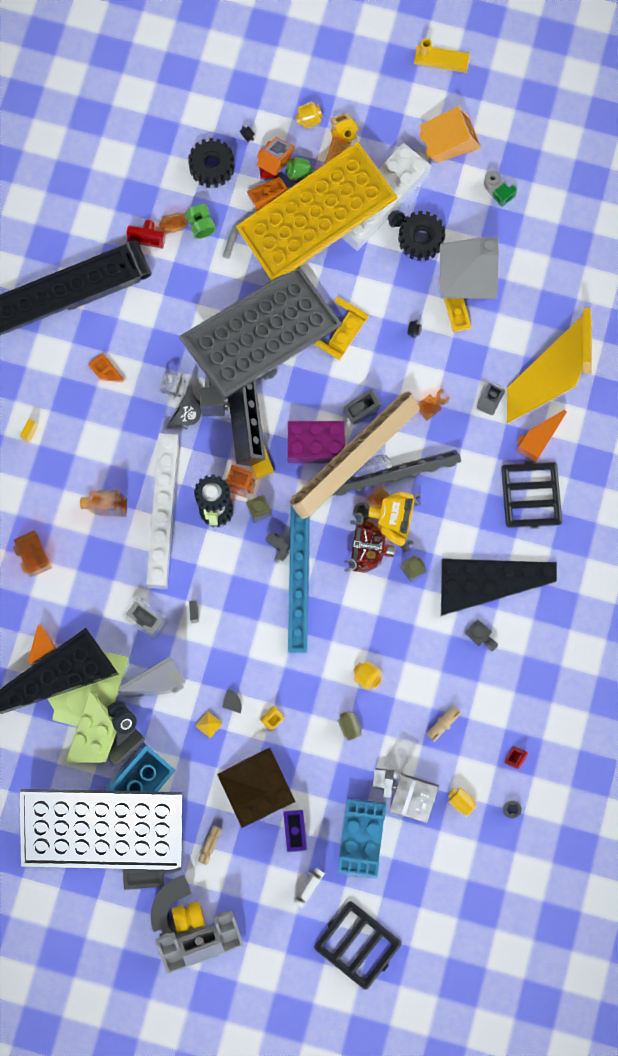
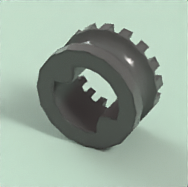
[503,800,522,819]

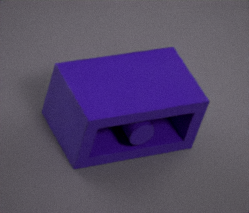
[283,810,307,852]

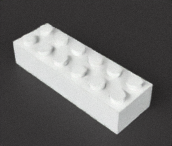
[341,143,431,251]

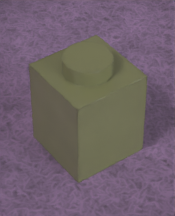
[246,494,271,523]

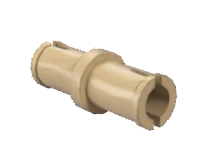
[426,705,462,742]

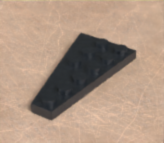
[440,559,557,617]
[0,628,119,714]

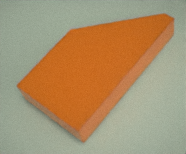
[88,353,124,382]

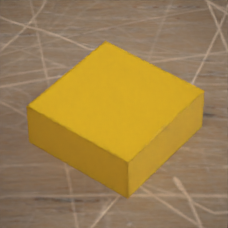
[20,419,38,443]

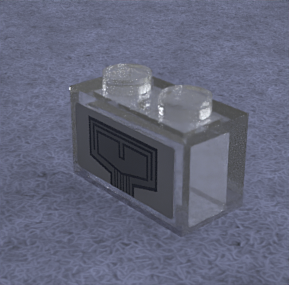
[122,597,168,641]

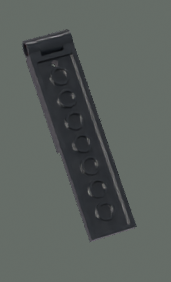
[0,240,152,336]

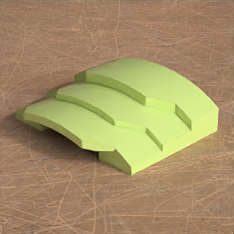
[48,652,130,727]

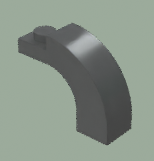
[150,875,192,936]

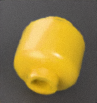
[295,102,323,129]
[353,661,383,690]

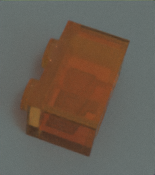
[225,465,256,499]
[13,530,53,578]

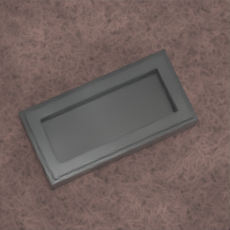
[123,869,164,890]

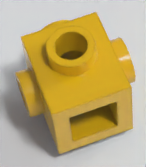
[330,113,358,145]

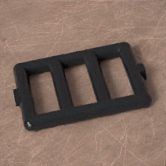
[501,461,563,529]
[314,901,402,990]

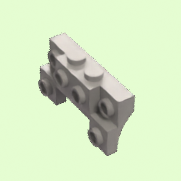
[155,910,244,975]

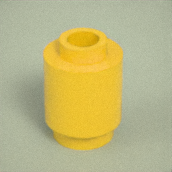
[447,787,477,817]

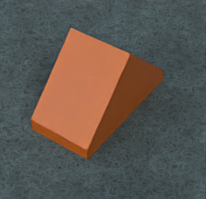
[28,625,56,665]

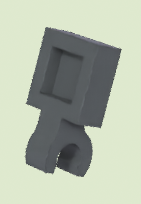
[464,619,499,652]

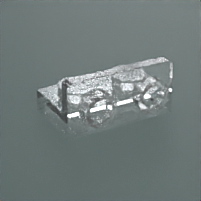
[354,445,392,477]

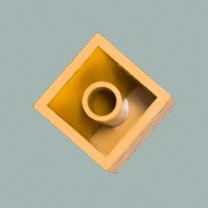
[419,106,481,163]

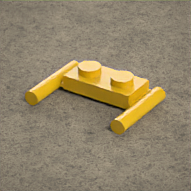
[313,296,369,361]

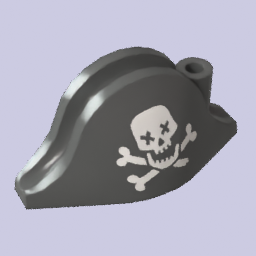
[167,384,202,430]

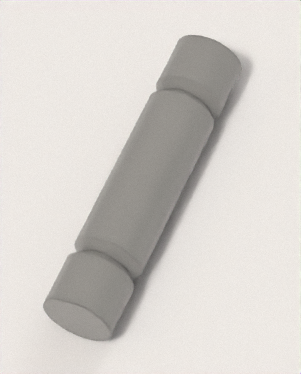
[222,225,239,259]

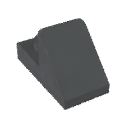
[477,383,505,416]
[343,388,381,424]

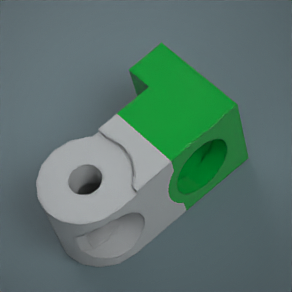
[483,170,517,207]

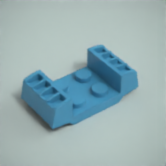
[337,798,387,879]

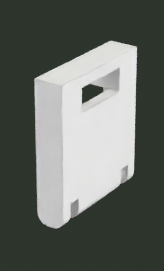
[294,868,325,908]

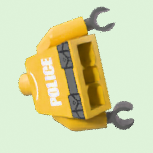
[368,491,421,551]

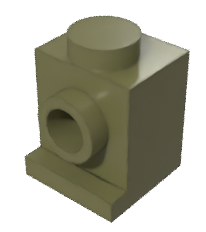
[400,555,427,583]

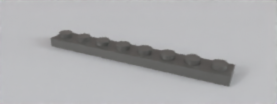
[331,450,461,496]

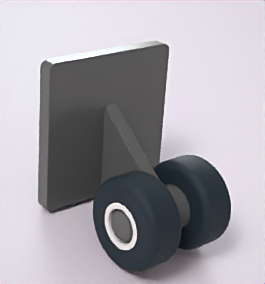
[107,702,145,766]

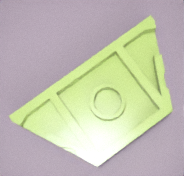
[66,692,117,763]

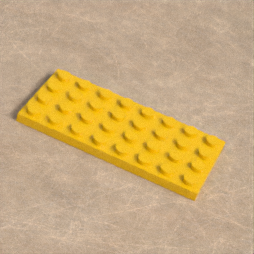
[236,142,398,281]

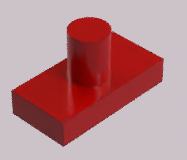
[126,220,165,249]

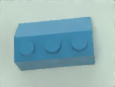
[104,742,176,792]

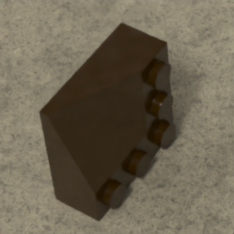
[217,747,296,828]

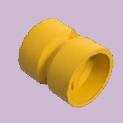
[172,901,205,934]

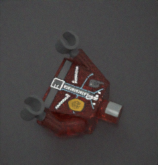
[344,513,396,573]

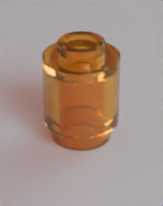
[159,212,187,235]

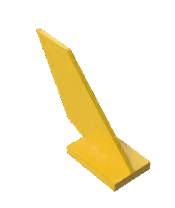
[507,308,592,424]

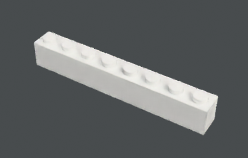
[146,434,179,589]

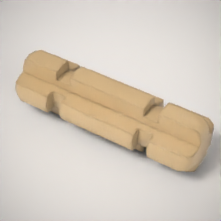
[198,826,222,865]

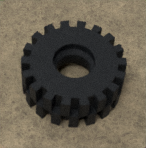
[188,138,235,188]
[398,211,446,261]

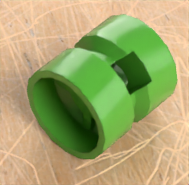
[185,204,216,239]

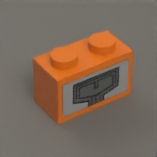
[256,136,295,176]

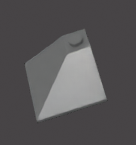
[440,237,499,299]
[118,657,186,697]

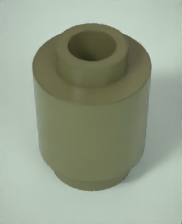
[337,710,362,741]

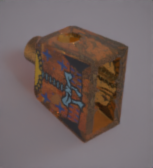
[80,490,128,517]

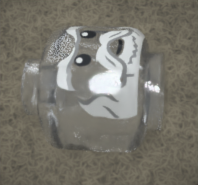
[160,371,186,400]

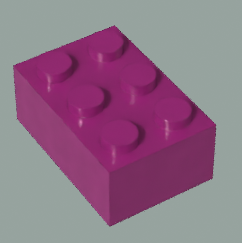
[287,421,345,463]

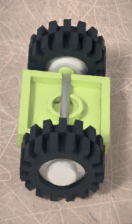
[194,474,234,527]

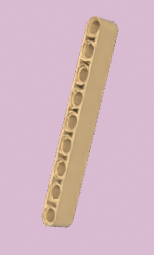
[290,391,420,519]

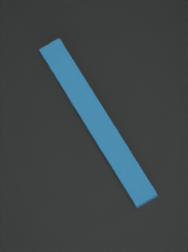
[288,506,309,653]

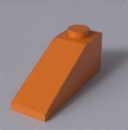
[516,410,567,463]

